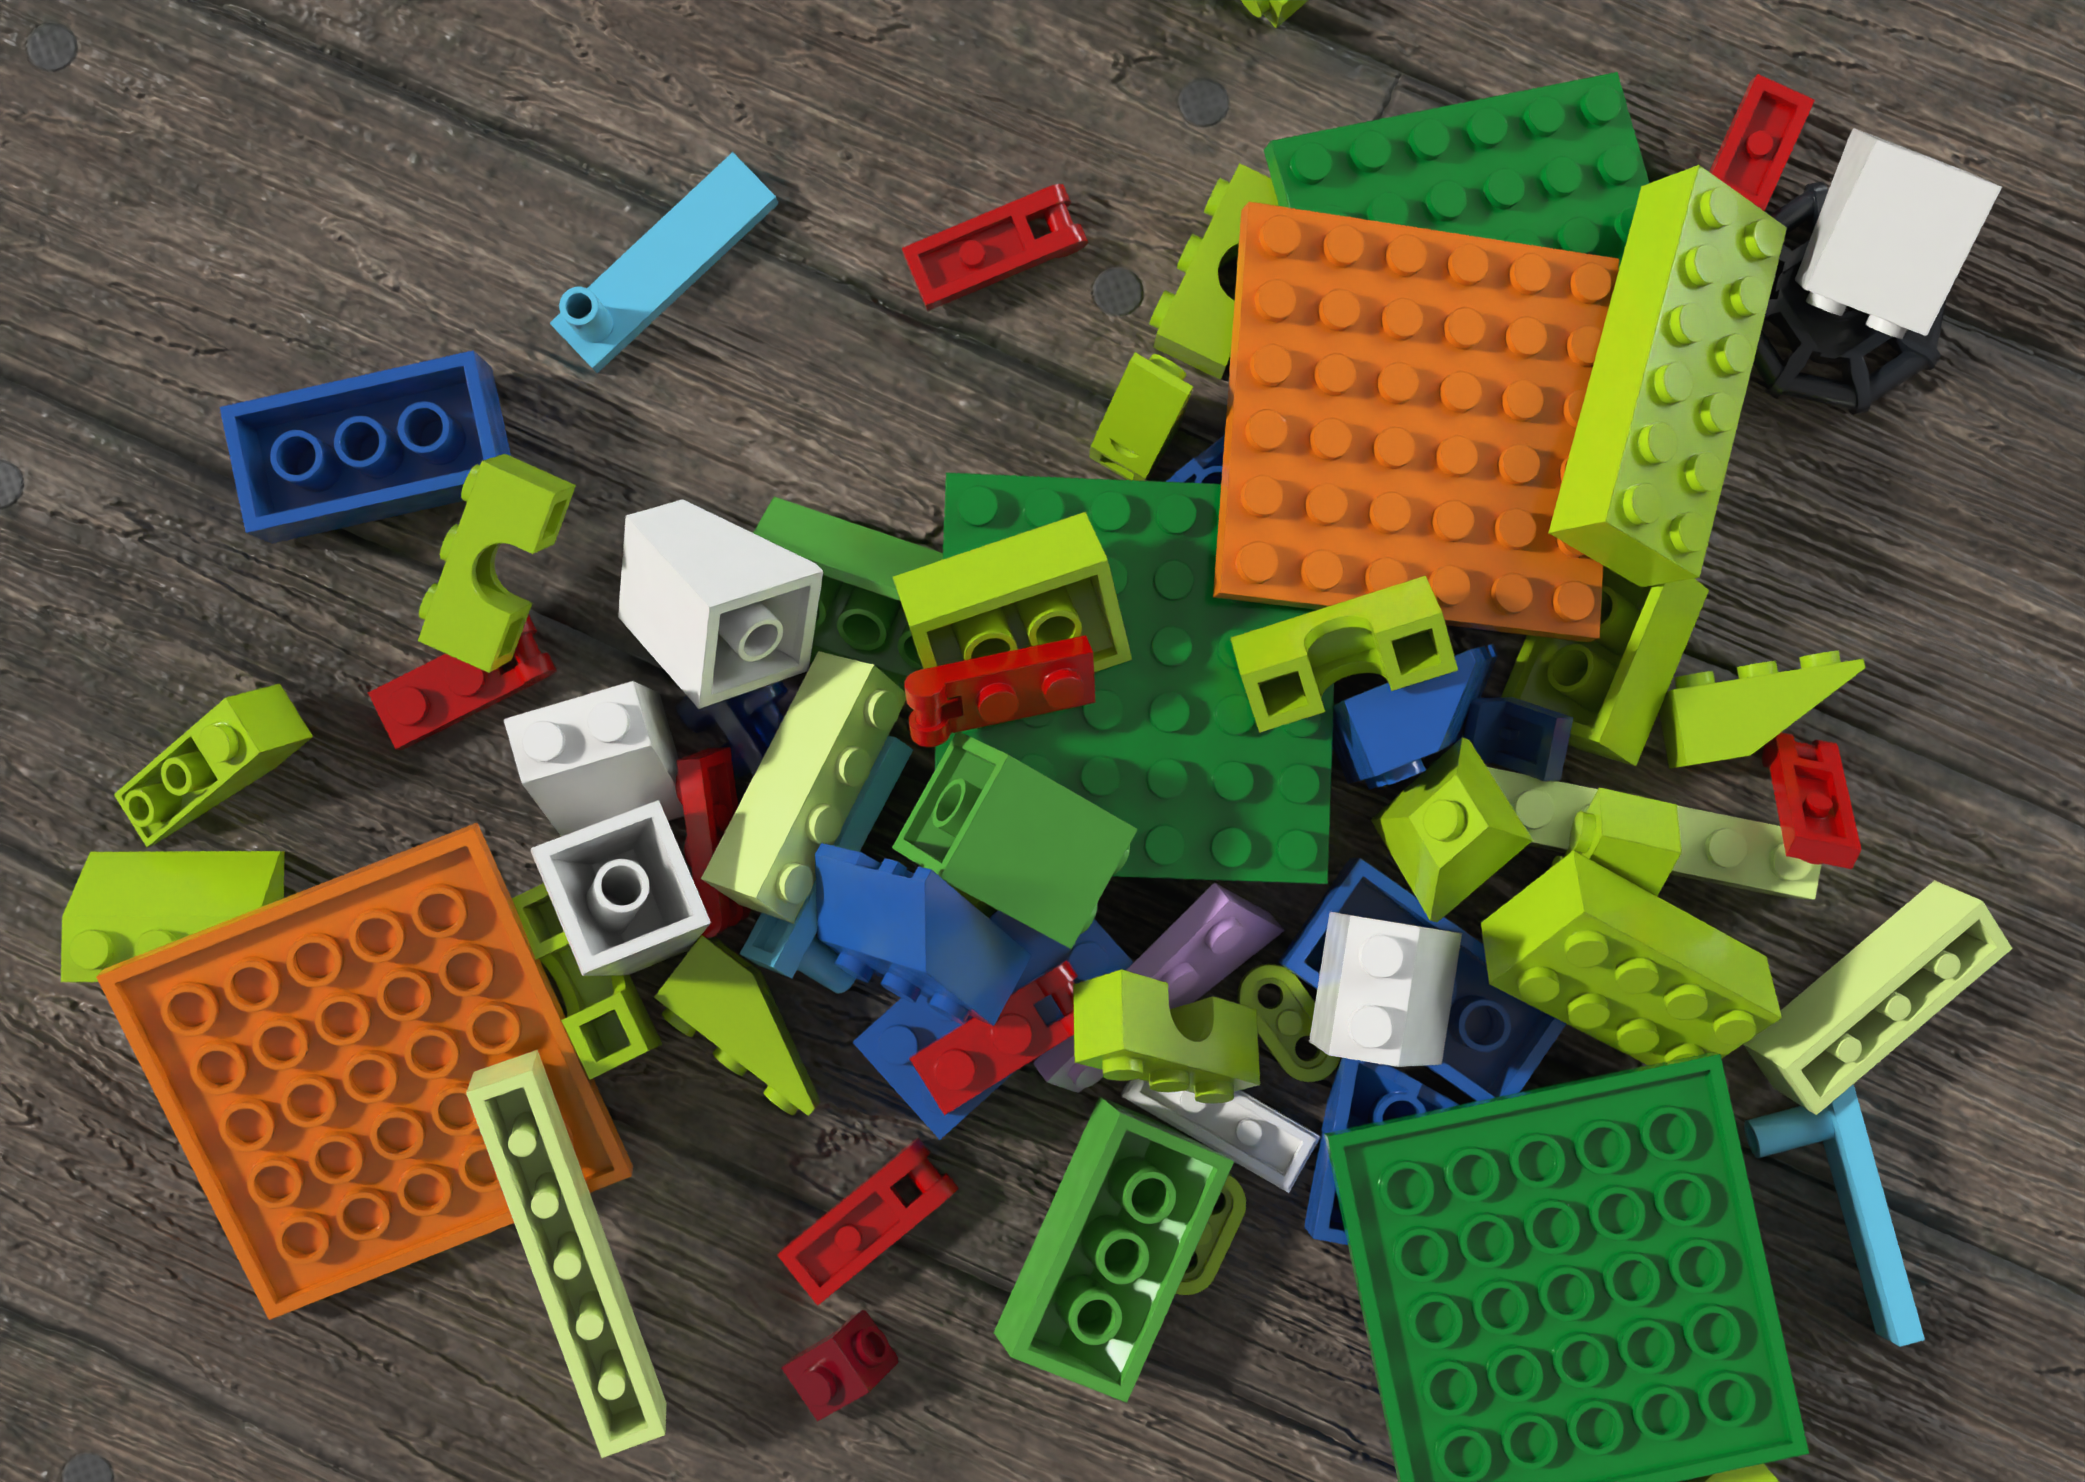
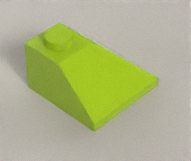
[1371,737,1533,922]

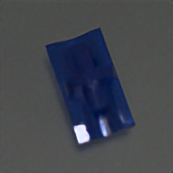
[676,681,788,779]

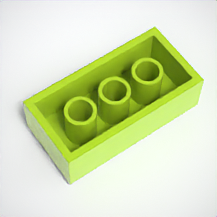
[1481,850,1782,1065]

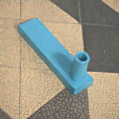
[550,152,779,373]
[740,736,913,993]
[1744,1085,1925,1347]

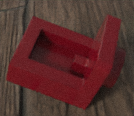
[782,1310,899,1422]

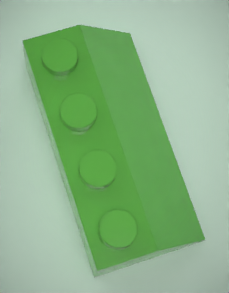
[753,497,943,691]
[993,1097,1234,1403]

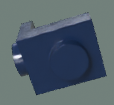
[1463,697,1574,781]

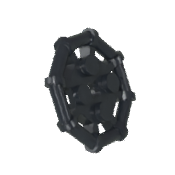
[1753,182,1955,415]

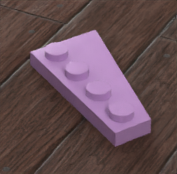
[1033,883,1285,1093]

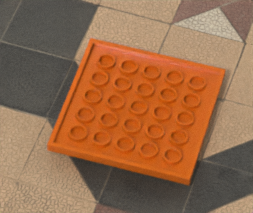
[1213,202,1619,642]
[96,823,633,1320]

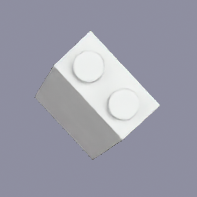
[1795,128,2002,339]
[618,499,823,709]
[504,681,684,837]
[531,800,711,976]
[1309,912,1462,1067]

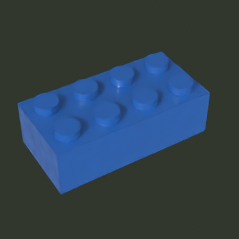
[219,350,511,544]
[1278,858,1566,1102]
[853,910,1134,1140]

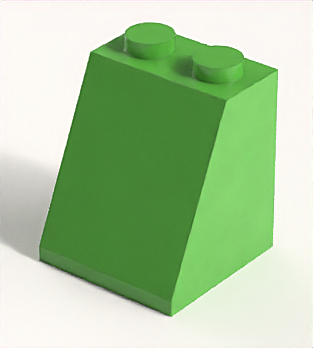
[892,732,1138,949]

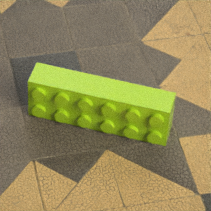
[1548,165,1787,587]

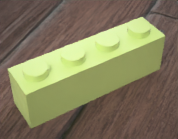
[701,651,906,924]
[1743,880,2013,1115]

